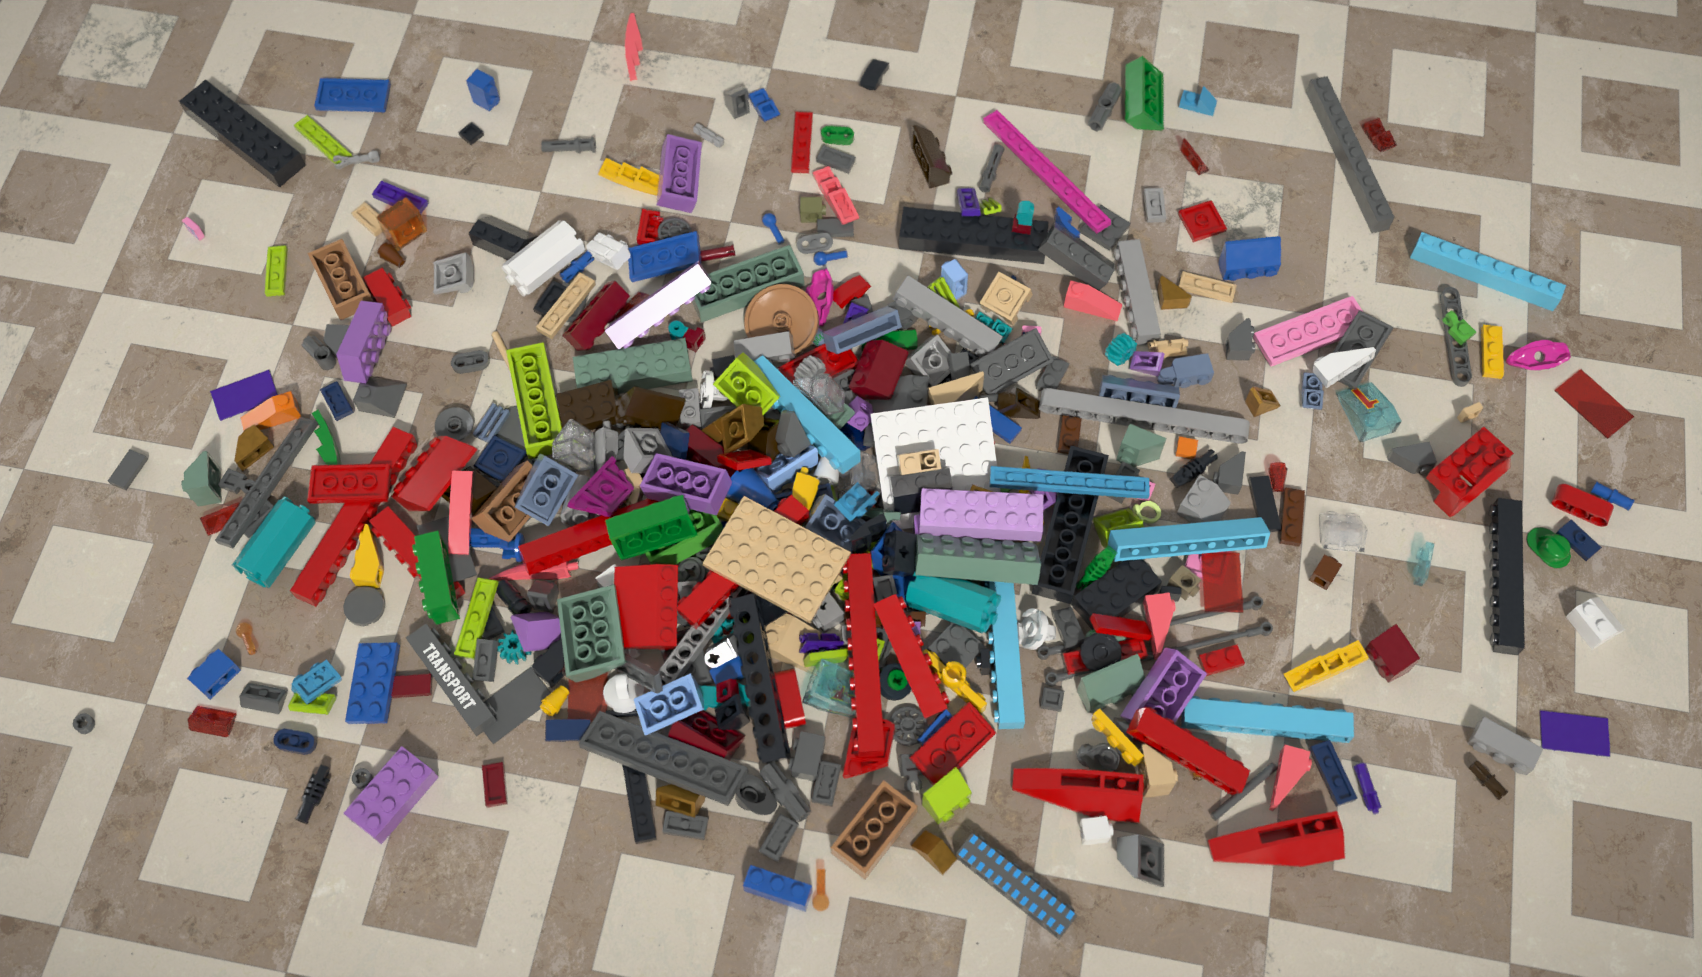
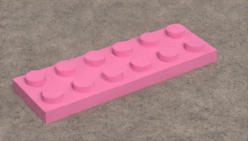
[1253,296,1363,367]

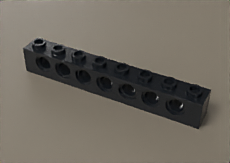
[729,594,791,764]

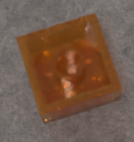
[376,197,427,251]

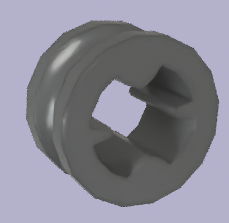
[73,713,95,734]
[351,768,373,789]

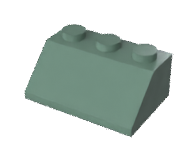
[1077,654,1145,713]

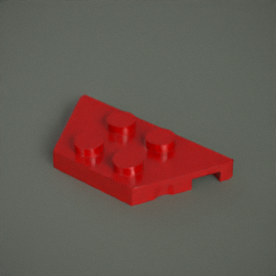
[843,712,895,779]

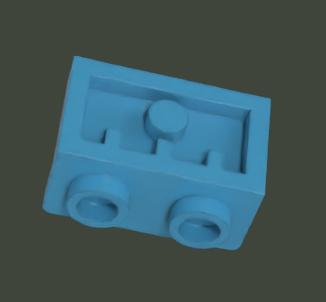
[834,482,880,522]
[291,659,342,704]

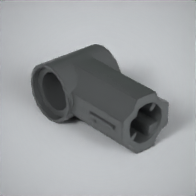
[301,335,336,370]

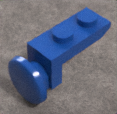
[470,528,525,562]

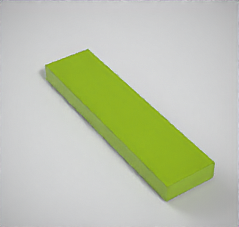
[294,115,353,164]
[454,577,499,660]

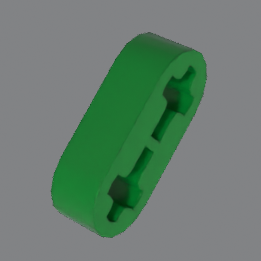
[821,126,854,145]

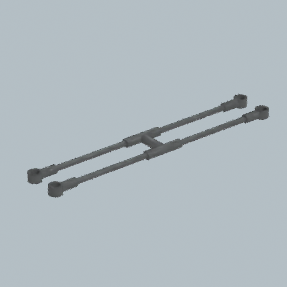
[1037,596,1273,686]

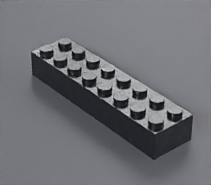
[179,79,306,188]
[899,206,1049,264]
[1032,446,1109,604]

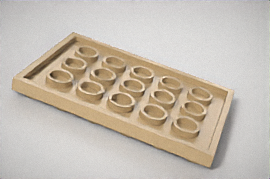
[702,496,851,623]

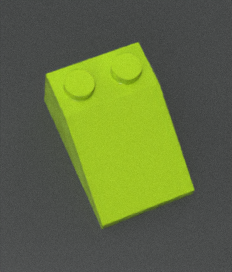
[713,352,781,415]

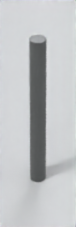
[1210,763,1278,821]

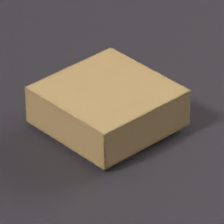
[1457,402,1483,423]

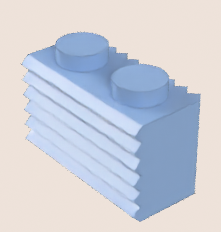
[940,259,968,300]

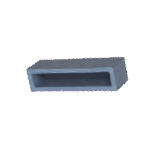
[823,306,902,354]

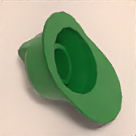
[1527,527,1571,568]

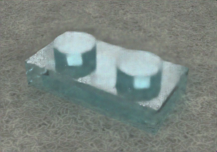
[1412,542,1434,586]

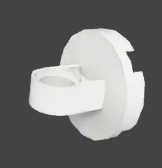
[700,371,728,409]
[1017,608,1056,650]
[603,674,645,713]

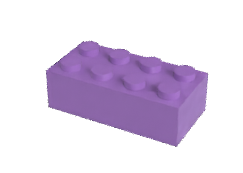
[656,134,702,213]
[336,301,391,383]
[640,453,732,515]
[1120,648,1207,724]
[343,746,439,844]

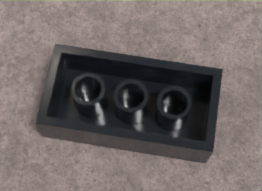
[1071,559,1162,630]

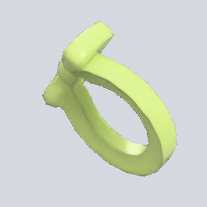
[1132,501,1161,524]

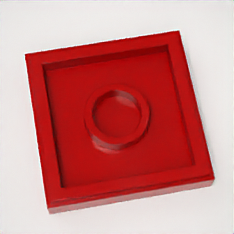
[1178,200,1227,242]
[717,449,771,470]

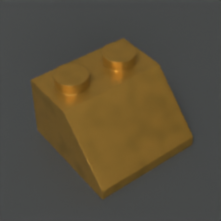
[720,404,764,453]

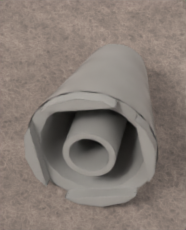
[560,475,600,528]

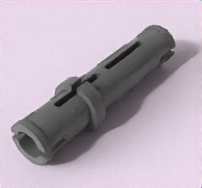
[979,144,1004,193]

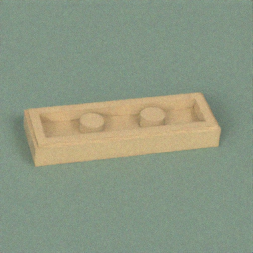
[1179,271,1237,303]

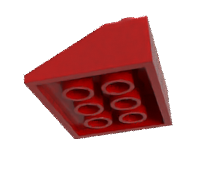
[391,436,478,511]
[614,564,678,650]

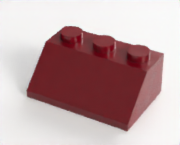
[849,340,909,400]
[667,710,745,761]

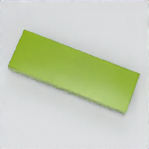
[264,245,288,297]

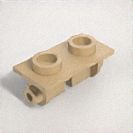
[1147,338,1188,358]

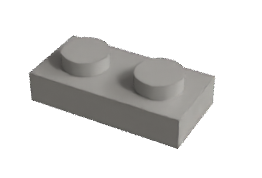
[1144,188,1166,223]

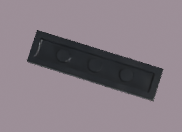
[622,765,657,844]

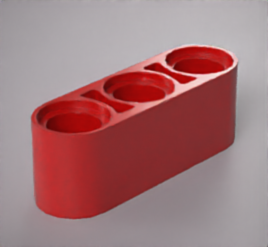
[1551,484,1614,527]
[774,668,806,729]

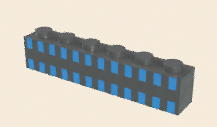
[956,833,1077,940]

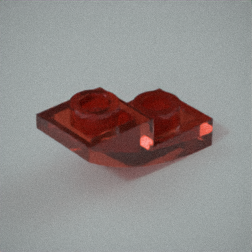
[1362,118,1397,152]

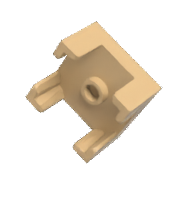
[979,272,1033,327]

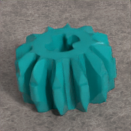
[1105,333,1137,366]
[497,629,532,665]

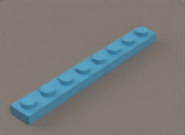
[989,466,1150,499]

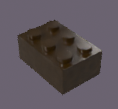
[556,380,620,436]

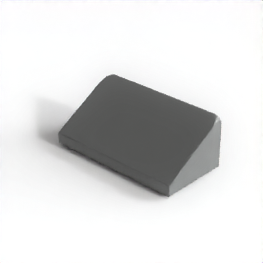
[239,683,288,714]

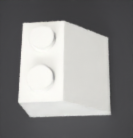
[1566,597,1625,650]

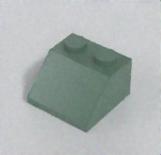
[1116,424,1167,467]
[181,451,222,507]

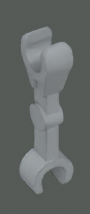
[333,151,380,169]

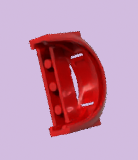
[1426,427,1514,517]

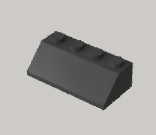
[1038,221,1115,291]

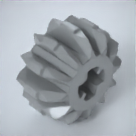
[794,355,826,389]

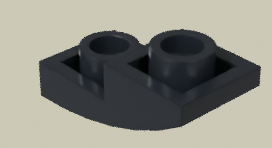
[859,59,890,90]

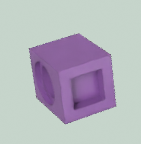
[847,396,873,431]

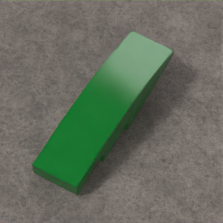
[312,410,342,465]

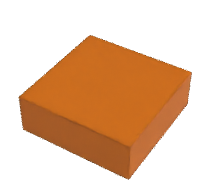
[1175,436,1198,459]

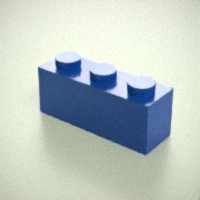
[743,865,813,912]

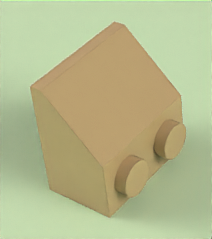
[1137,744,1178,798]

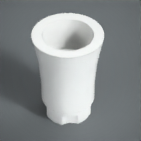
[812,457,840,487]

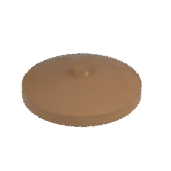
[744,284,819,356]

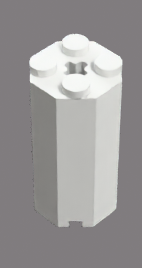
[502,220,585,297]

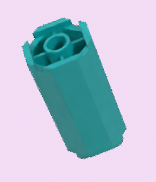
[232,496,316,588]
[906,572,1001,633]

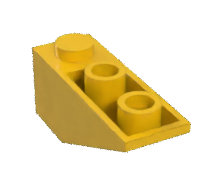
[350,524,384,589]

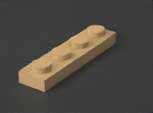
[536,273,596,339]

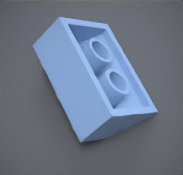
[755,445,818,493]
[633,673,704,735]

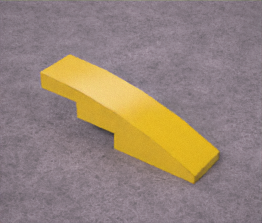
[598,158,659,196]
[1284,640,1369,692]

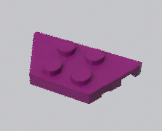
[567,456,634,517]

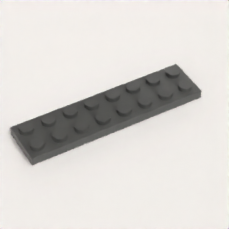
[579,711,748,806]

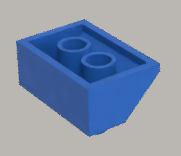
[1218,236,1281,281]

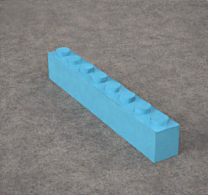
[1410,232,1566,311]
[754,355,861,474]
[1107,517,1270,561]
[984,581,1025,729]
[1181,696,1354,743]

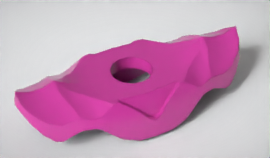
[805,268,834,326]
[1506,340,1571,371]

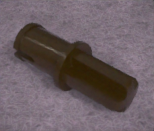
[1469,761,1509,800]

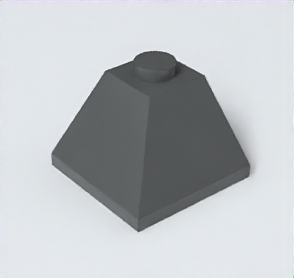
[353,377,407,418]
[1116,834,1164,887]

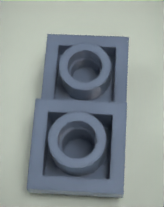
[1302,372,1324,410]

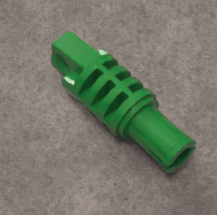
[1076,545,1117,591]

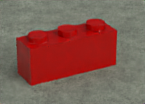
[362,267,412,327]

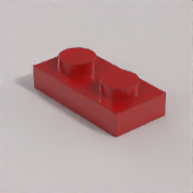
[1198,644,1245,676]

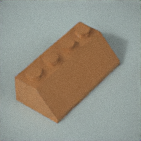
[471,460,532,542]

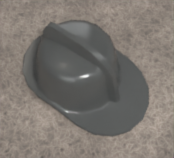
[735,774,777,815]

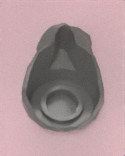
[1076,743,1120,772]

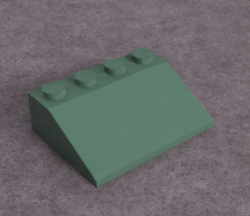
[557,585,626,682]

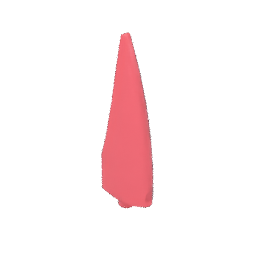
[489,561,579,581]

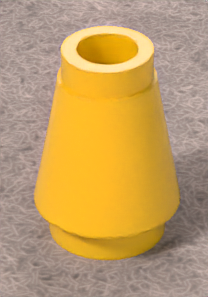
[540,685,569,716]

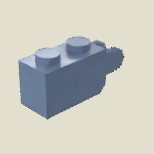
[1157,353,1214,388]

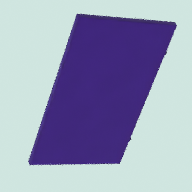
[210,370,278,421]
[1540,710,1610,757]

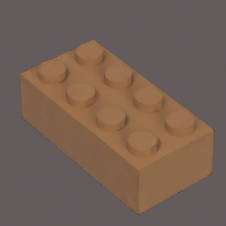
[308,239,373,321]
[831,780,918,879]

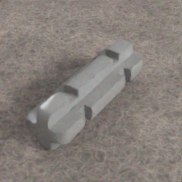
[693,123,724,148]

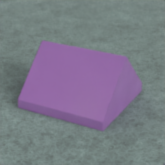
[510,612,561,652]

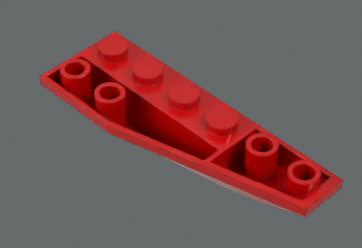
[1012,768,1144,823]
[1207,811,1345,867]

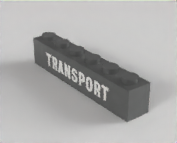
[406,624,497,737]

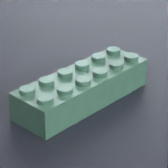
[692,245,804,323]
[573,338,693,394]
[915,533,1041,585]

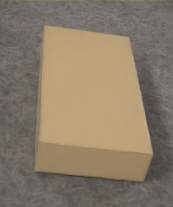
[351,202,390,237]

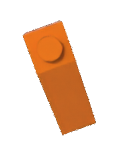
[240,391,302,431]

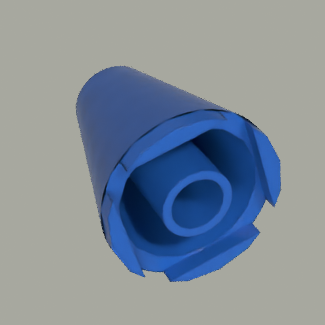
[726,468,779,512]

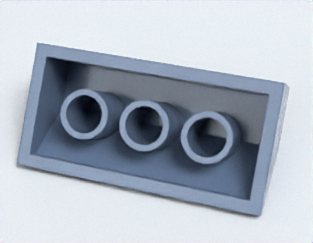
[1099,375,1180,408]

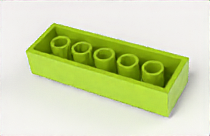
[506,342,567,459]

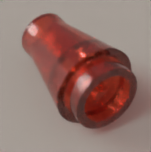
[1268,462,1288,492]

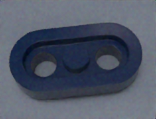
[273,729,317,755]

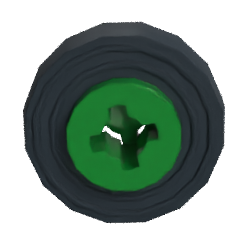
[879,663,911,701]

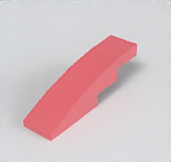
[625,13,643,81]
[813,166,859,225]
[448,471,473,555]

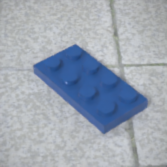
[314,78,391,112]
[628,231,701,283]
[345,642,400,724]

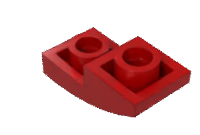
[833,275,871,309]

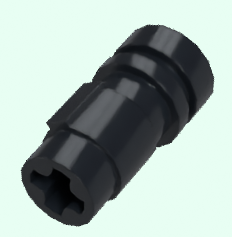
[496,579,532,615]

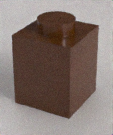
[1309,554,1343,591]

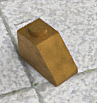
[234,425,274,472]
[656,784,705,818]

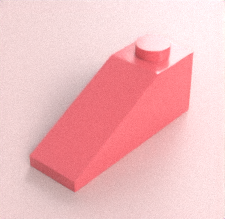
[1064,281,1122,321]
[1143,593,1176,660]
[1269,745,1312,811]

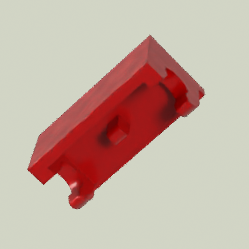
[637,209,664,246]

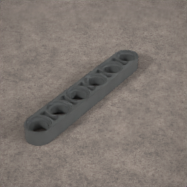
[1440,287,1472,387]

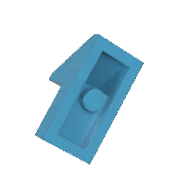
[1179,86,1217,116]

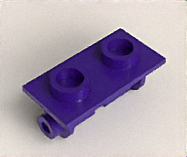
[799,633,844,654]

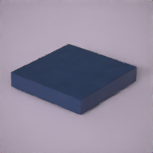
[661,422,690,460]
[473,435,527,482]

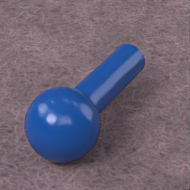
[762,213,785,244]
[813,250,848,266]

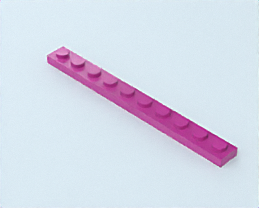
[983,110,1111,234]

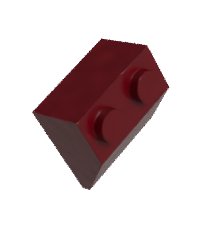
[1365,624,1421,683]

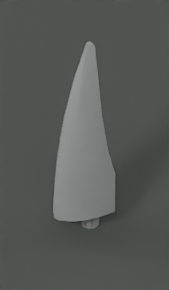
[594,421,618,471]

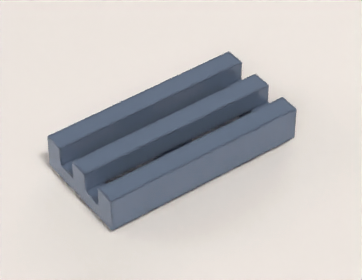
[473,403,510,443]

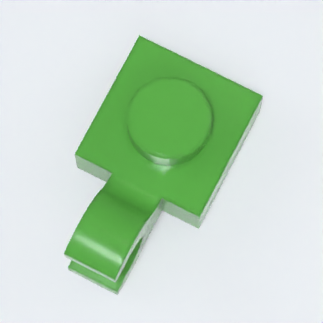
[1442,310,1476,345]

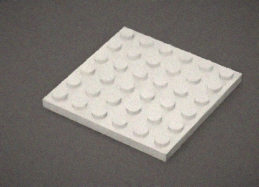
[870,397,1001,529]

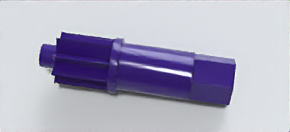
[1354,763,1382,814]

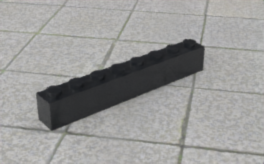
[1489,498,1525,656]

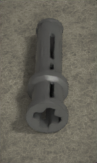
[541,136,596,153]

